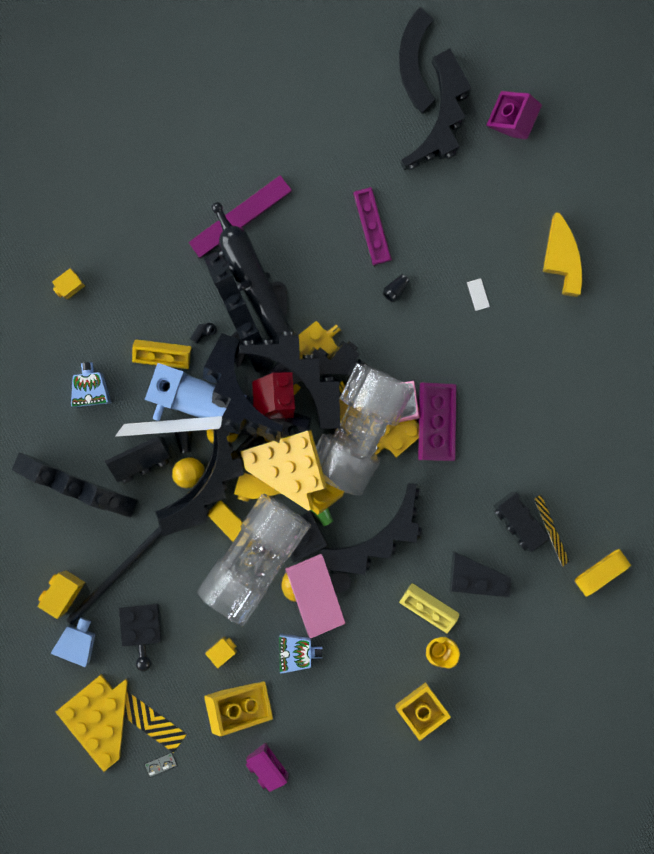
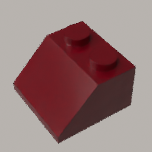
[252,372,295,419]

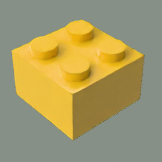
[37,570,86,619]
[395,682,451,741]

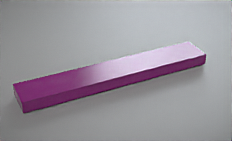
[188,175,292,258]

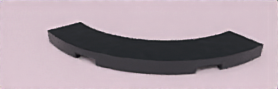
[399,7,435,114]

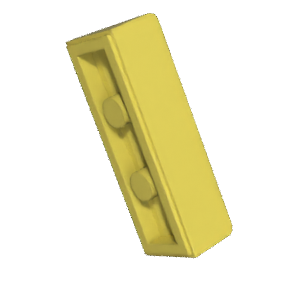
[399,583,460,634]

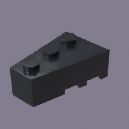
[493,492,549,552]
[449,552,511,597]

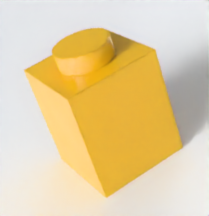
[52,268,85,300]
[205,636,237,669]

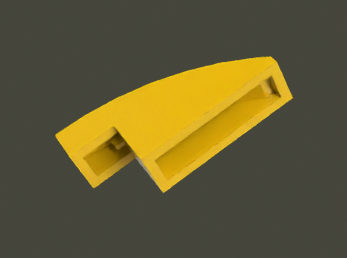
[543,212,582,297]

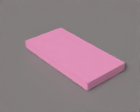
[285,554,345,639]

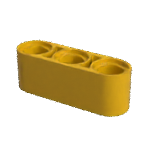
[207,500,259,553]
[574,549,631,597]

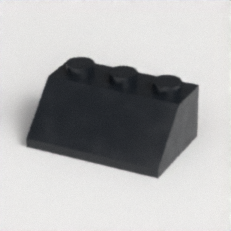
[105,436,172,484]

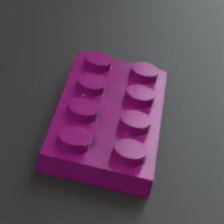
[418,383,456,461]

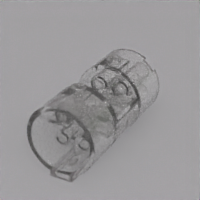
[316,363,414,495]
[197,494,311,626]

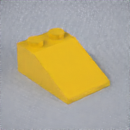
[204,681,273,736]

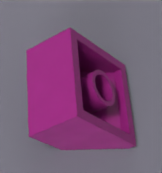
[486,91,542,139]
[246,742,289,792]

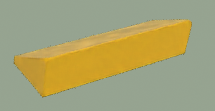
[132,340,191,369]

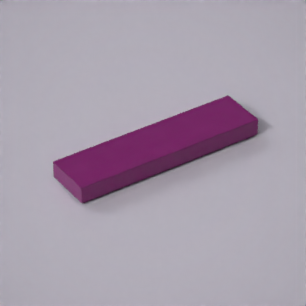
[353,187,391,266]

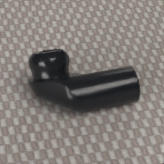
[190,323,217,344]

